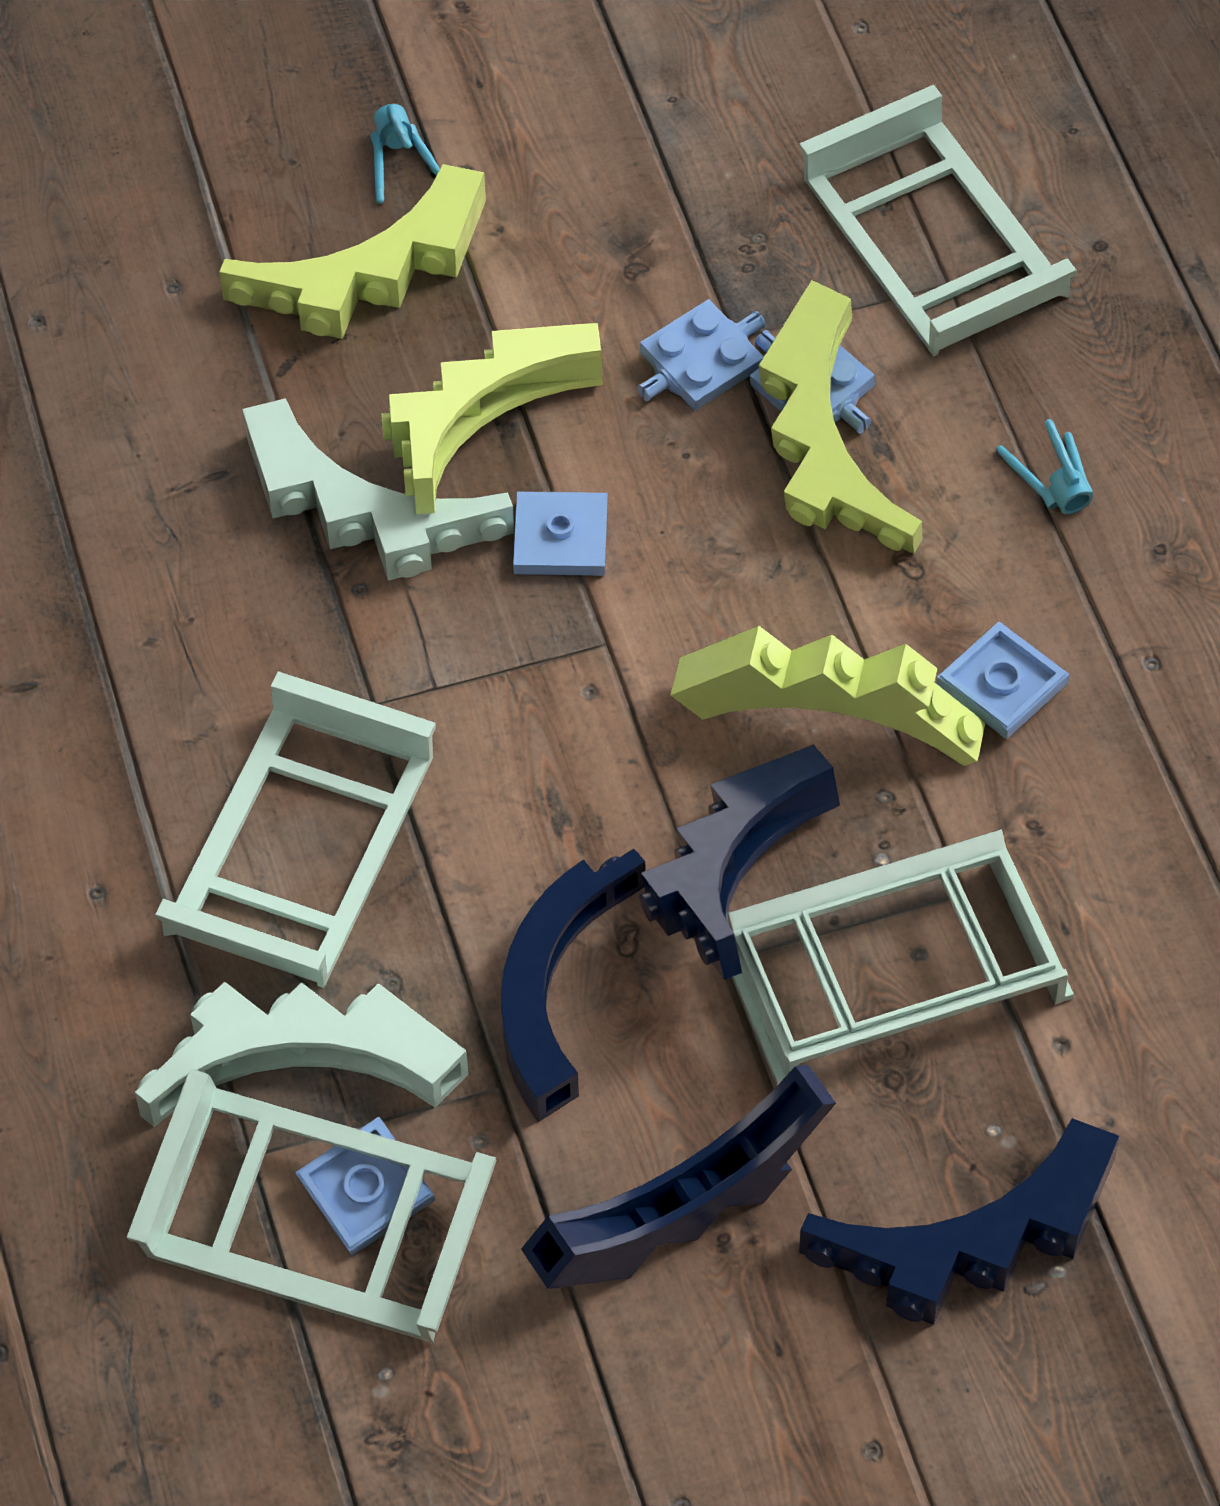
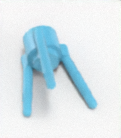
[370,104,440,204]
[996,419,1094,514]

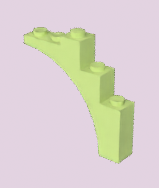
[219,164,486,339]
[759,280,923,554]
[381,323,603,514]
[670,626,986,766]

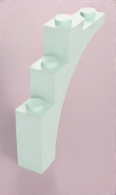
[242,398,514,581]
[135,982,469,1127]

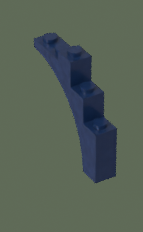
[639,744,840,980]
[521,1065,836,1289]
[799,1118,1119,1325]

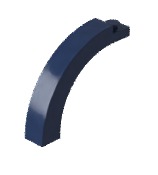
[501,848,646,1122]

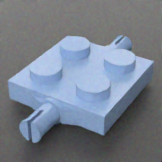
[637,299,766,411]
[749,330,876,434]

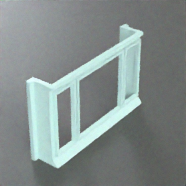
[799,85,1077,357]
[155,671,436,988]
[728,829,1074,1085]
[127,1068,497,1343]

